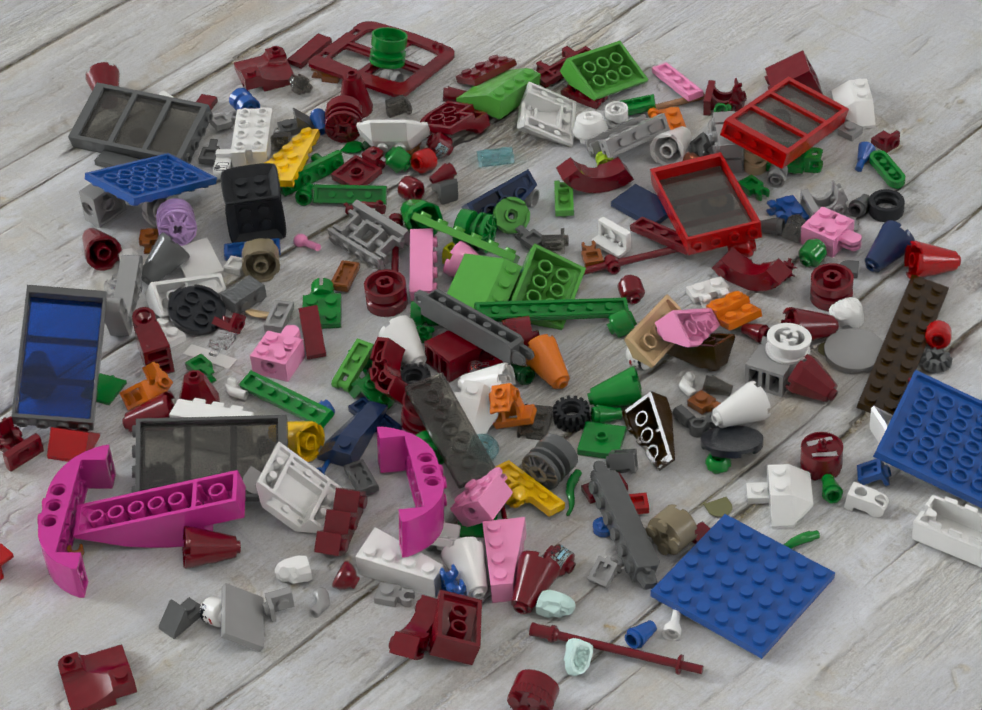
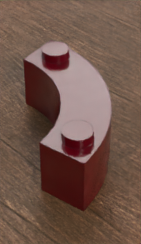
[556,157,634,193]
[712,247,792,292]
[369,337,411,405]
[389,595,437,660]

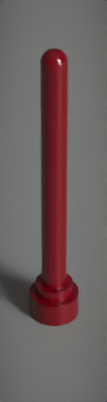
[389,213,403,272]

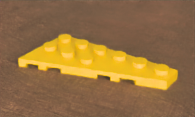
[265,127,320,187]

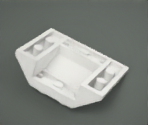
[517,82,576,147]
[256,442,342,533]

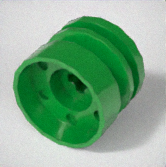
[369,27,408,69]
[452,208,497,253]

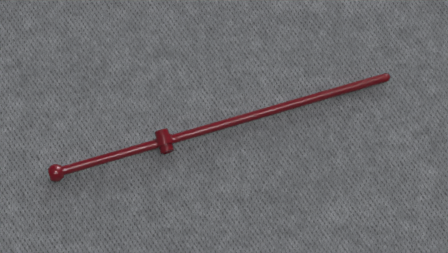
[512,247,678,291]

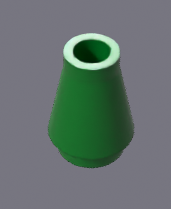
[295,182,314,206]
[591,405,622,423]
[821,474,843,503]

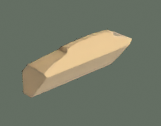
[245,309,269,319]

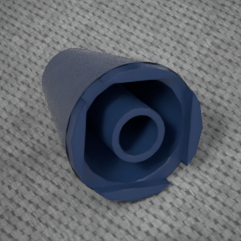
[864,220,915,272]

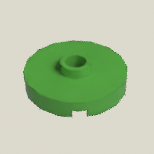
[493,197,530,234]

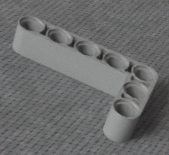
[100,255,143,336]

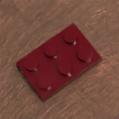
[455,55,517,86]

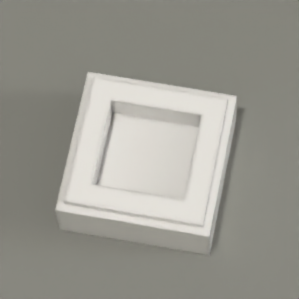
[223,256,243,276]

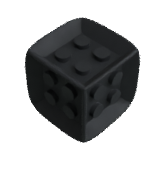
[221,163,287,243]

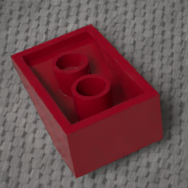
[429,590,482,665]

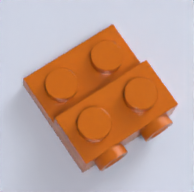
[706,291,762,331]

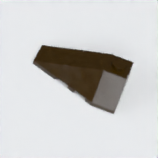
[666,333,735,371]
[622,391,675,471]

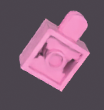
[801,206,862,258]
[250,325,305,382]
[450,467,513,527]

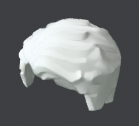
[829,297,864,328]

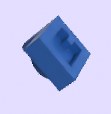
[857,459,892,486]

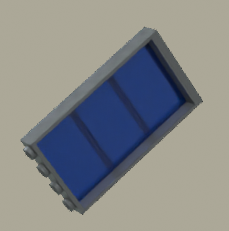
[11,285,107,431]

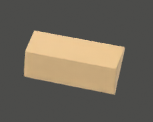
[624,294,682,368]

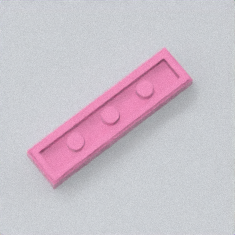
[652,62,704,102]

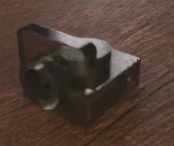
[270,132,292,151]
[541,228,569,254]

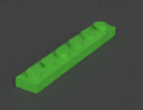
[412,211,520,264]

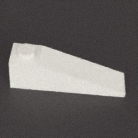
[144,273,226,318]
[446,379,499,465]

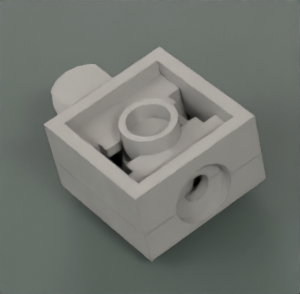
[79,183,127,228]

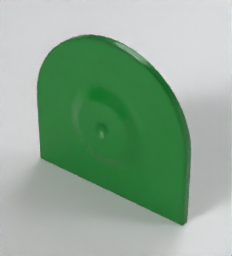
[340,140,362,153]

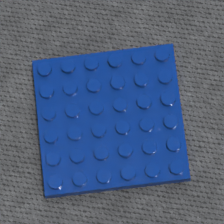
[873,370,982,508]
[650,514,835,659]

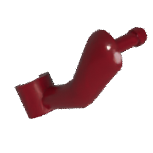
[344,200,386,215]

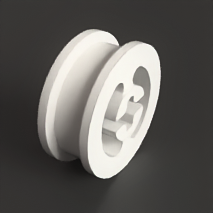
[765,323,812,365]

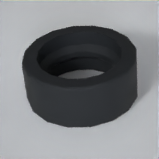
[868,189,905,222]

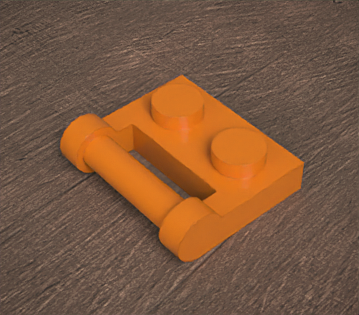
[647,107,686,130]

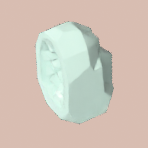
[536,590,575,618]
[564,638,593,676]

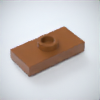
[331,260,360,292]

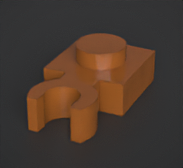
[581,240,604,267]

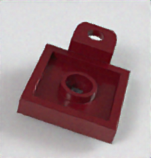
[331,146,386,185]

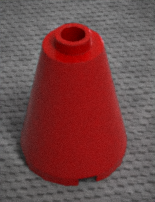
[904,241,961,279]

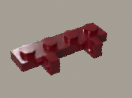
[536,46,591,88]

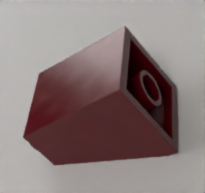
[764,50,823,100]

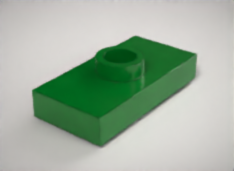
[620,94,656,116]

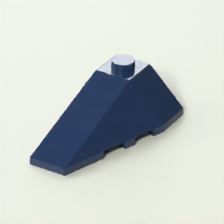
[461,169,537,229]
[317,401,388,467]

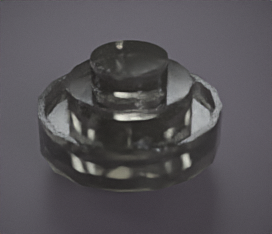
[288,74,313,95]

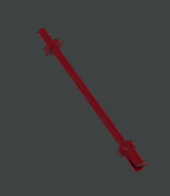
[529,622,704,675]

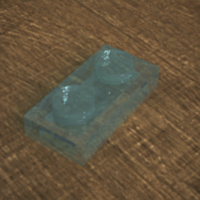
[477,147,515,168]

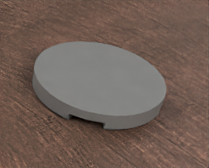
[824,328,883,374]

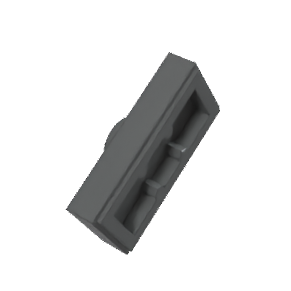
[344,459,379,496]

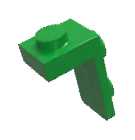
[349,373,396,409]

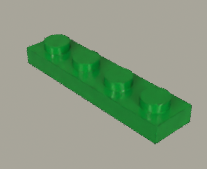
[313,184,387,205]

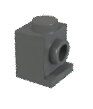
[606,449,638,473]

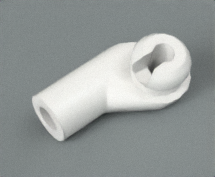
[679,372,697,398]
[225,377,248,400]

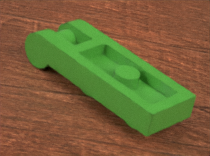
[554,180,574,217]
[331,338,374,393]

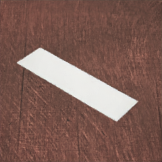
[183,344,237,369]

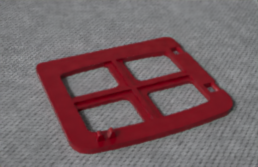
[308,21,455,99]

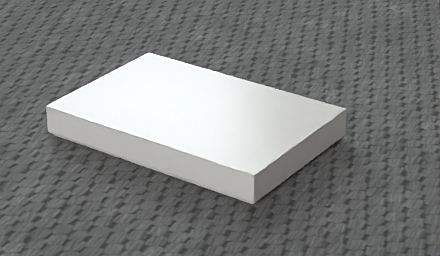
[179,238,225,278]

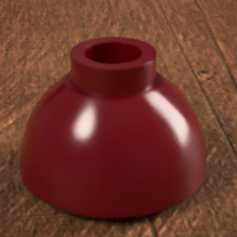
[332,561,360,590]

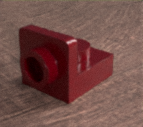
[871,130,900,153]
[212,312,246,334]

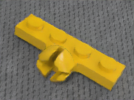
[493,460,565,517]

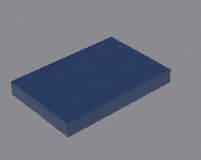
[611,184,677,224]

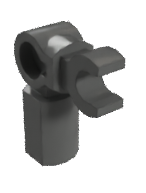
[672,404,718,438]

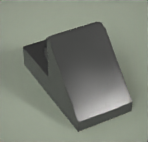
[277,108,315,138]
[431,179,458,205]
[158,597,201,639]

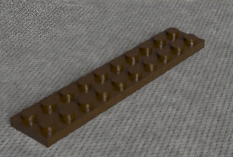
[856,274,949,415]

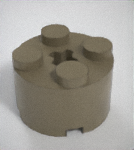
[242,238,280,282]
[645,504,697,556]

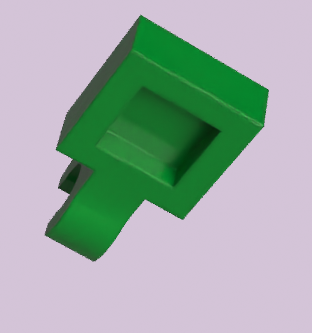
[185,354,217,383]

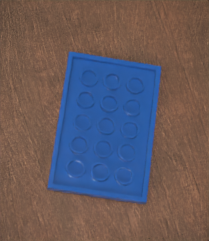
[85,153,217,206]

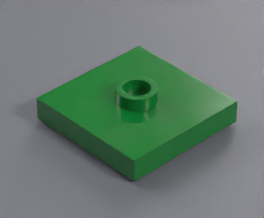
[577,421,627,459]

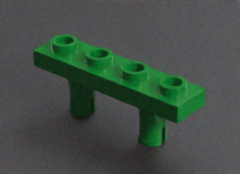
[280,150,344,197]

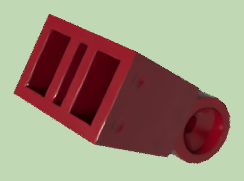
[132,307,175,374]
[424,330,494,383]

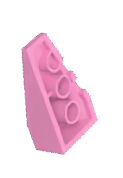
[655,308,720,347]

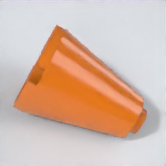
[525,334,570,389]

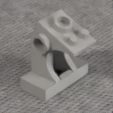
[800,180,849,218]

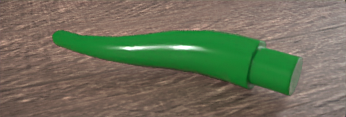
[566,469,582,516]
[783,530,820,549]

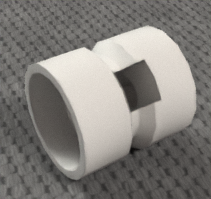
[605,101,628,130]

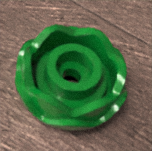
[705,453,731,474]

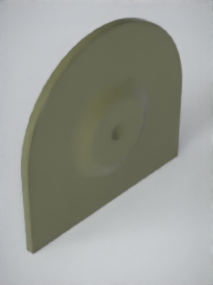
[703,496,732,517]

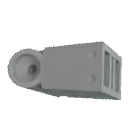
[745,336,806,397]

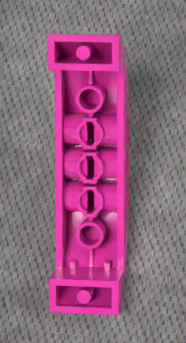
[377,427,447,558]
[37,445,116,598]

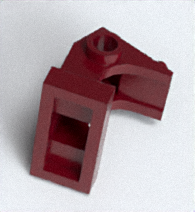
[703,78,747,116]
[0,416,44,472]

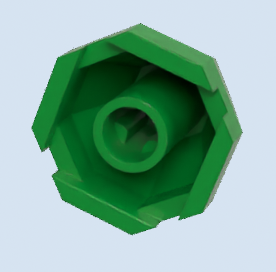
[400,199,443,235]

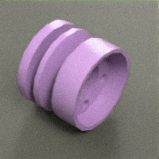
[156,198,197,246]

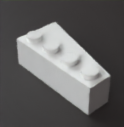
[355,527,443,598]

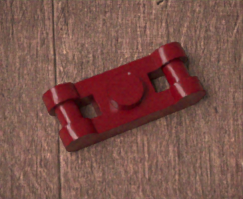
[560,84,608,109]

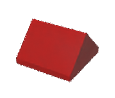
[47,427,100,462]

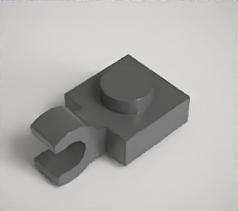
[690,132,711,157]
[198,139,220,165]
[515,225,547,249]

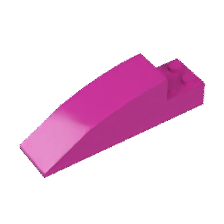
[74,470,246,548]

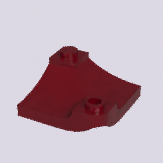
[234,46,297,92]
[420,101,490,138]
[58,644,137,710]

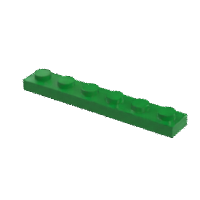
[238,370,335,428]

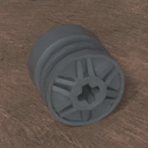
[522,433,578,490]

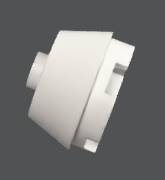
[573,111,608,144]

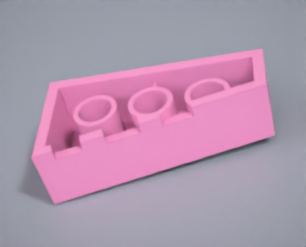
[409,228,438,301]
[483,517,526,603]

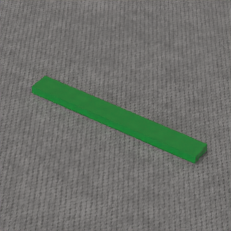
[474,297,629,322]

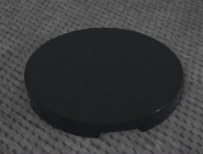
[167,284,226,336]
[701,425,764,459]

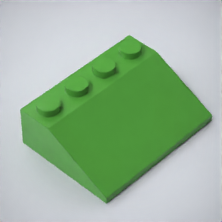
[560,41,649,100]
[456,68,541,119]
[508,243,586,330]
[447,254,523,309]

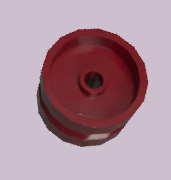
[810,263,854,312]
[364,269,408,317]

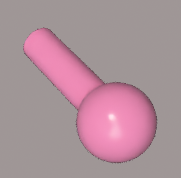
[293,234,321,251]

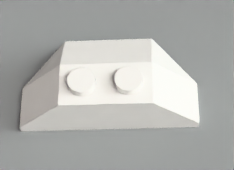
[831,78,876,129]
[356,120,430,152]
[766,464,813,529]

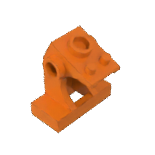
[119,362,173,410]
[489,383,537,429]

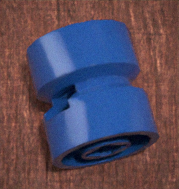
[229,88,260,111]

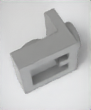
[587,556,622,589]
[262,586,295,622]

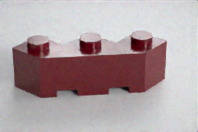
[314,488,368,556]

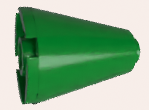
[587,366,644,407]

